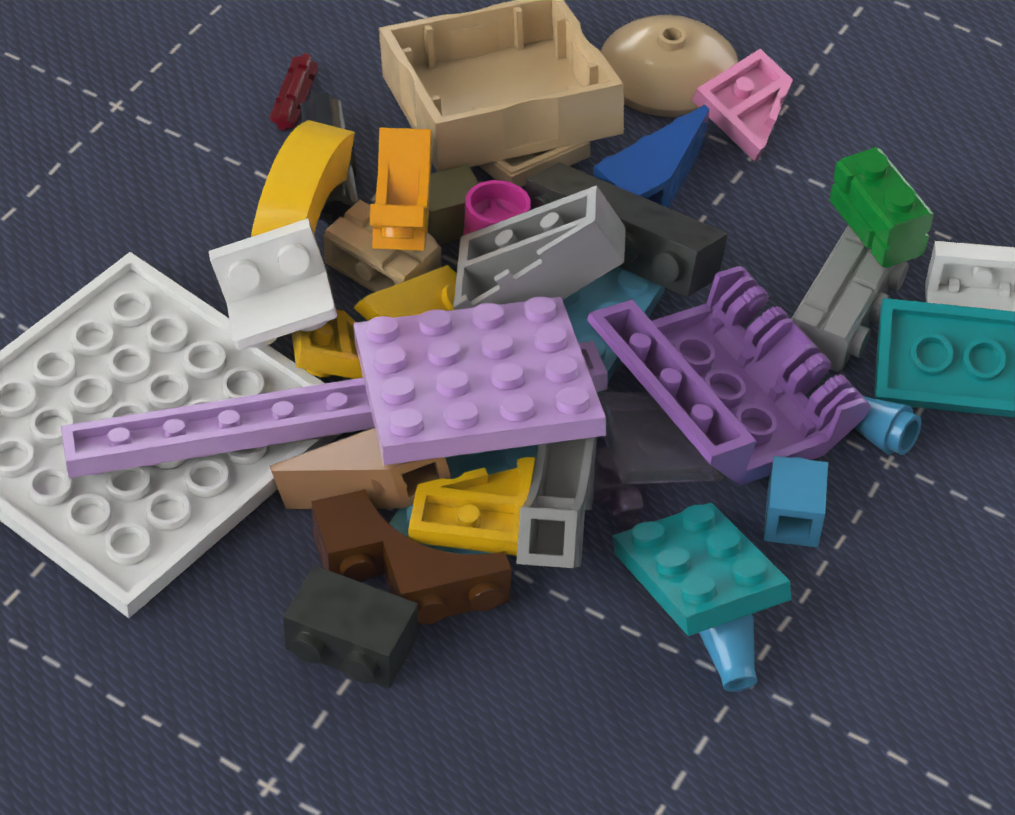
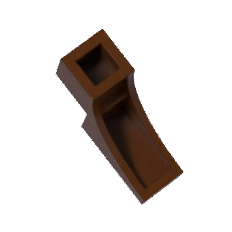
[311,489,512,624]

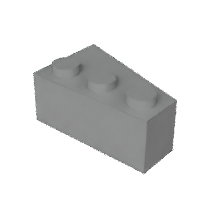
[453,185,625,310]

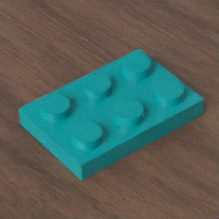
[874,298,1015,418]
[612,502,791,636]

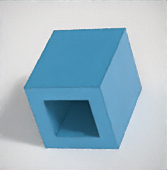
[763,456,828,547]

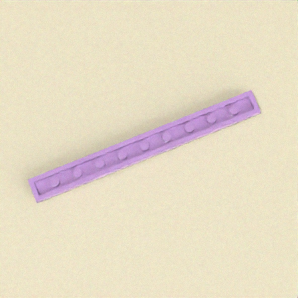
[61,341,608,478]

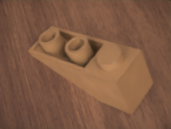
[270,428,452,509]

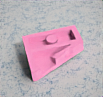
[691,49,793,162]

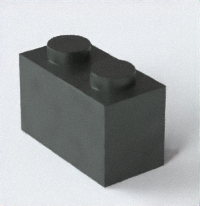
[283,565,418,689]

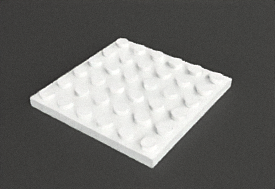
[0,252,342,618]

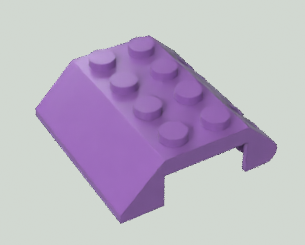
[587,266,871,486]

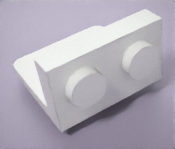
[925,241,1015,311]

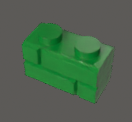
[829,147,934,268]

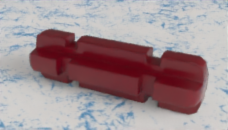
[270,53,318,131]

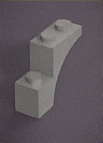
[517,437,597,568]

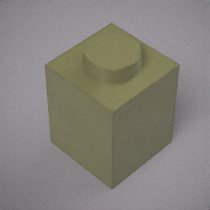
[427,164,484,245]

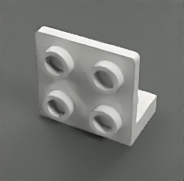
[209,219,337,350]

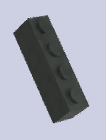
[525,162,728,297]

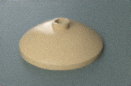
[601,15,738,117]

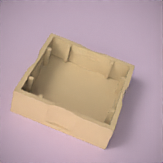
[379,0,624,172]

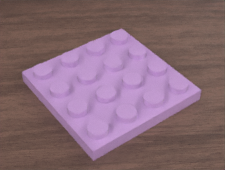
[353,297,606,465]

